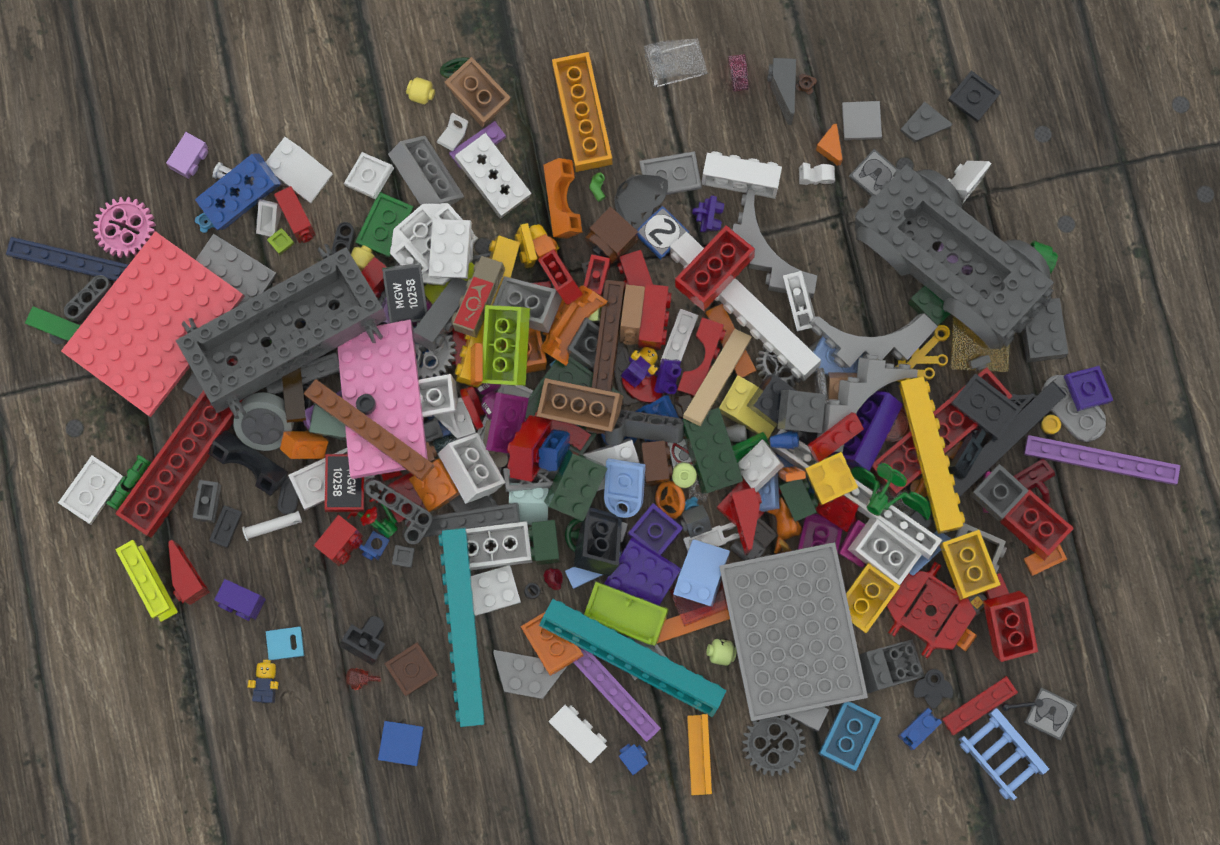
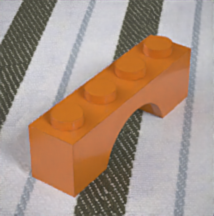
[543,158,582,239]

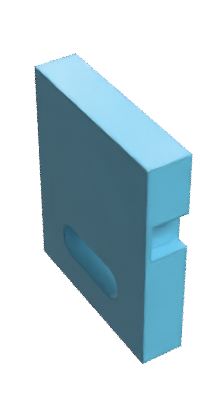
[266,627,304,660]

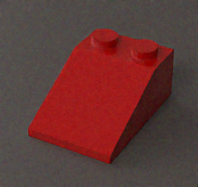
[729,488,762,555]
[169,540,210,605]

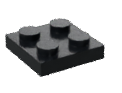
[948,70,1001,123]

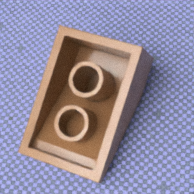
[444,57,511,128]

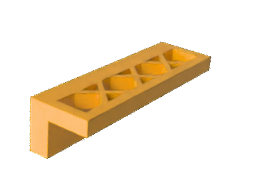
[687,714,712,795]

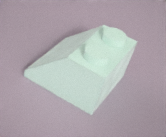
[509,483,549,525]

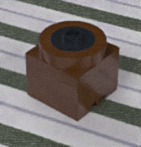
[585,206,638,264]

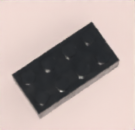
[747,374,818,445]

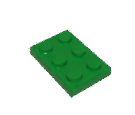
[356,192,414,258]

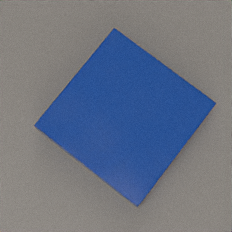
[378,721,424,766]

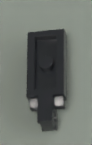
[950,428,986,478]

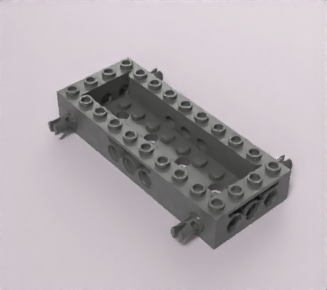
[175,244,387,419]

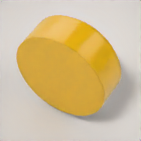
[1041,415,1061,435]

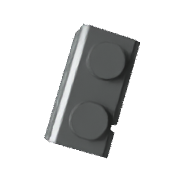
[192,480,222,523]

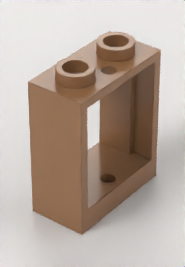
[620,285,645,345]

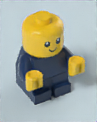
[247,660,279,703]

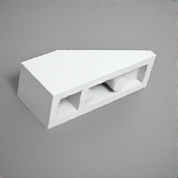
[783,271,815,331]

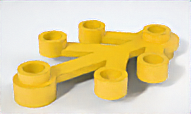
[895,325,950,383]

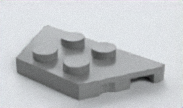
[493,650,567,699]

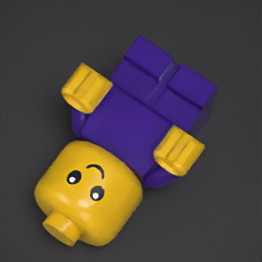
[620,347,658,388]

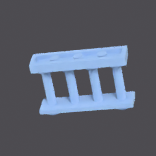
[959,708,1049,800]

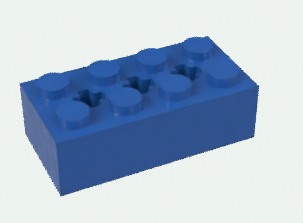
[195,154,281,230]

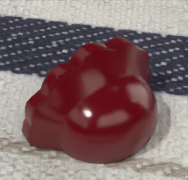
[543,568,563,590]

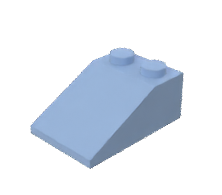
[673,539,730,607]

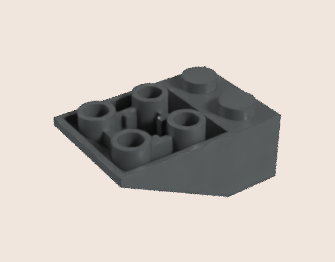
[859,639,925,694]

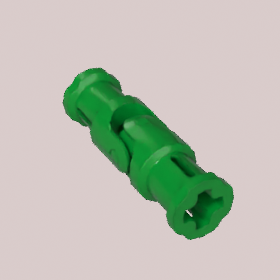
[106,455,151,510]

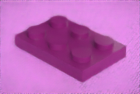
[486,392,529,454]

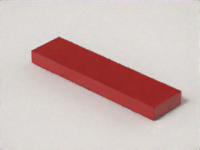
[941,676,1018,736]

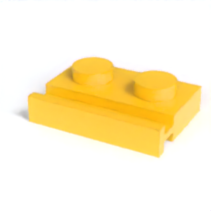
[515,223,537,268]

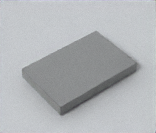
[640,151,702,197]

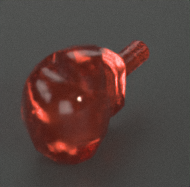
[346,668,381,690]

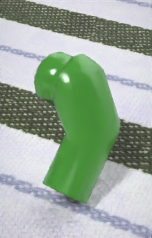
[589,172,606,202]

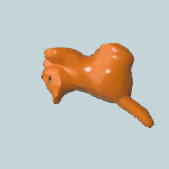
[767,497,802,554]

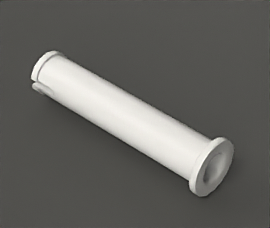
[242,511,302,541]

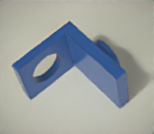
[359,531,390,560]

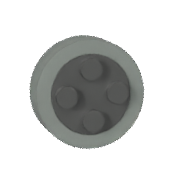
[234,393,294,451]

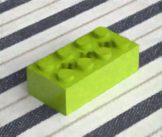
[481,305,530,386]

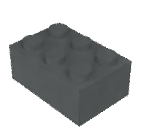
[1022,298,1068,363]

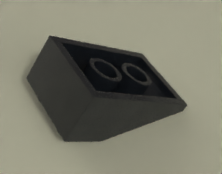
[574,507,622,576]

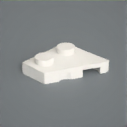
[434,398,477,440]

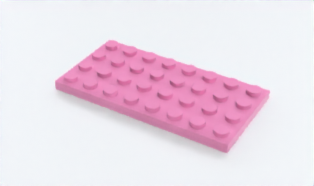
[337,320,428,479]

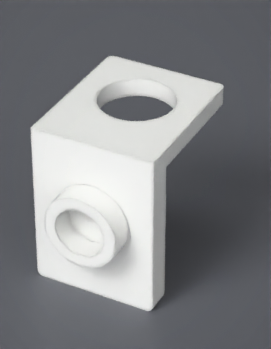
[437,113,469,151]

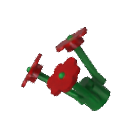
[347,491,398,538]

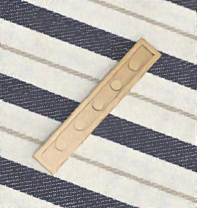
[683,329,752,426]

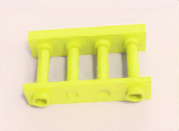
[115,540,178,622]

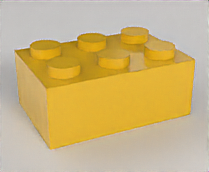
[939,530,1000,600]

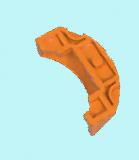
[541,286,608,366]

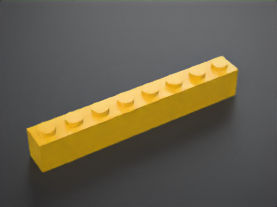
[455,236,520,388]
[899,376,965,534]

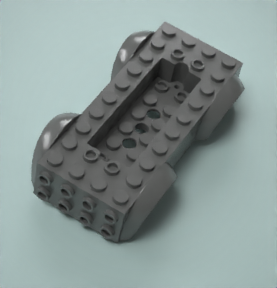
[855,164,1054,350]

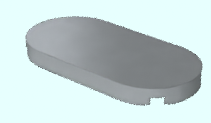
[1042,375,1106,442]

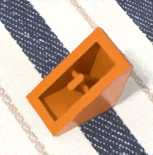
[816,124,842,166]

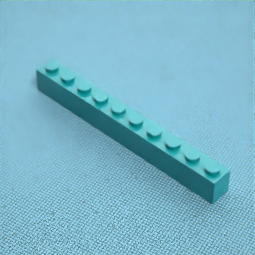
[439,528,485,727]
[539,599,727,717]

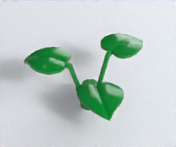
[851,463,931,520]

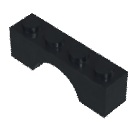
[208,430,288,496]

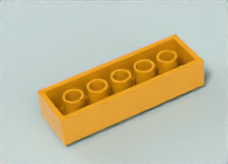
[552,52,612,172]

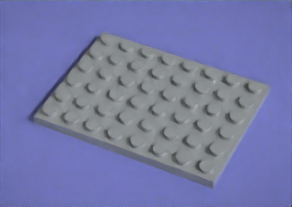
[719,542,868,721]

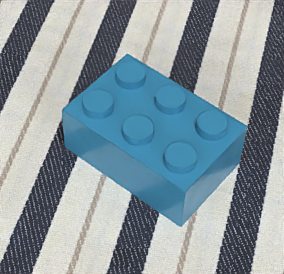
[818,702,881,772]

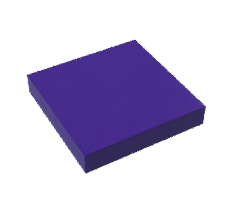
[1064,366,1113,411]

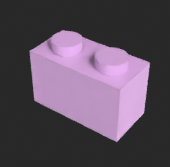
[166,132,208,179]

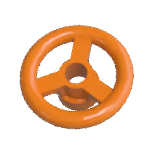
[655,481,685,519]

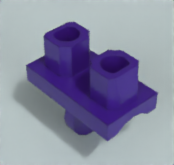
[692,196,724,233]
[654,358,682,394]

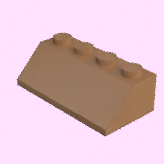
[537,378,624,432]

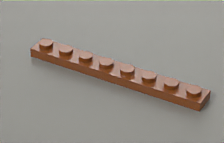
[304,379,434,481]

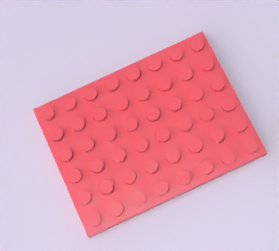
[61,231,245,417]

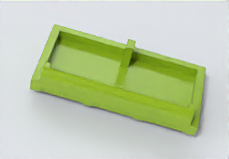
[584,581,669,646]

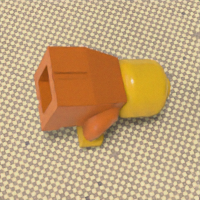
[529,225,559,259]

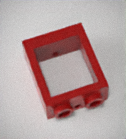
[274,186,316,243]

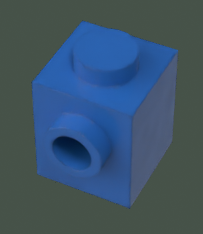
[619,744,648,775]

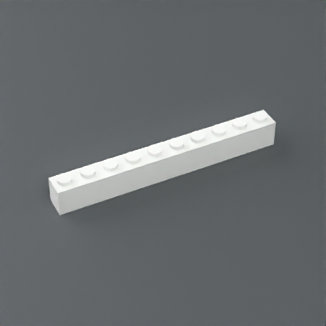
[670,232,821,381]
[770,429,942,560]

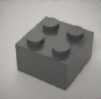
[777,390,826,433]
[970,464,1029,522]

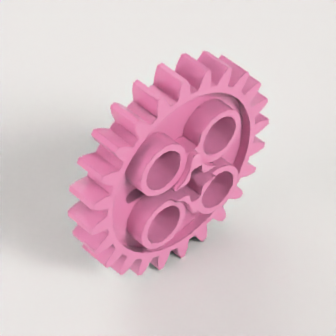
[93,197,156,258]

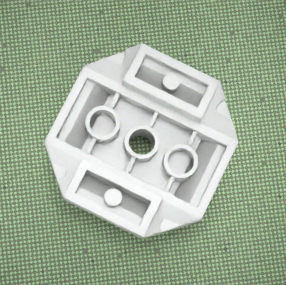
[390,203,474,286]

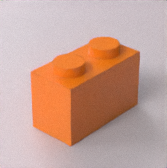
[280,431,328,459]

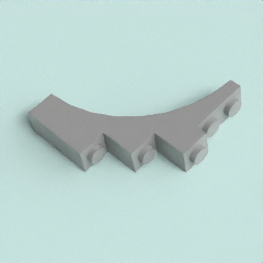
[731,189,817,298]
[809,313,938,368]
[817,354,918,452]

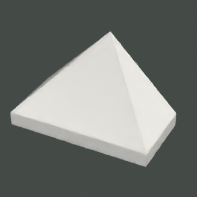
[256,199,282,237]

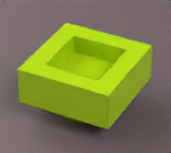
[267,228,295,255]

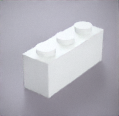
[548,705,607,764]

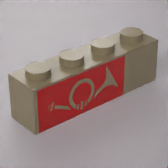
[451,256,505,338]

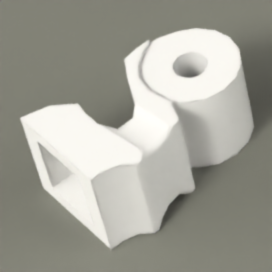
[799,162,835,185]

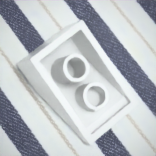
[266,137,333,204]
[948,161,992,204]
[582,438,640,491]

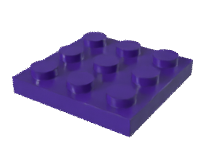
[604,537,681,605]

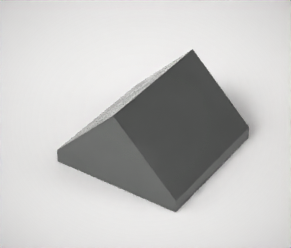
[567,317,599,370]

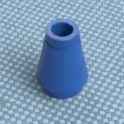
[770,430,799,450]

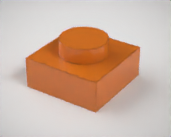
[956,628,977,651]

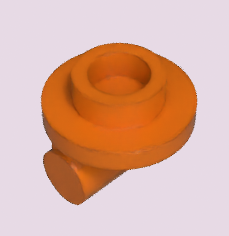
[910,478,927,497]

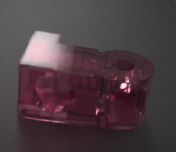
[727,54,748,92]

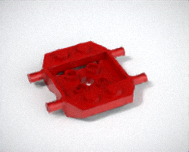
[886,562,976,659]

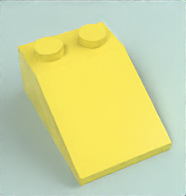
[719,375,775,440]

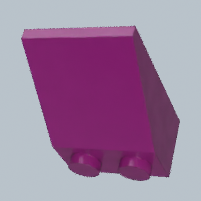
[797,514,843,553]

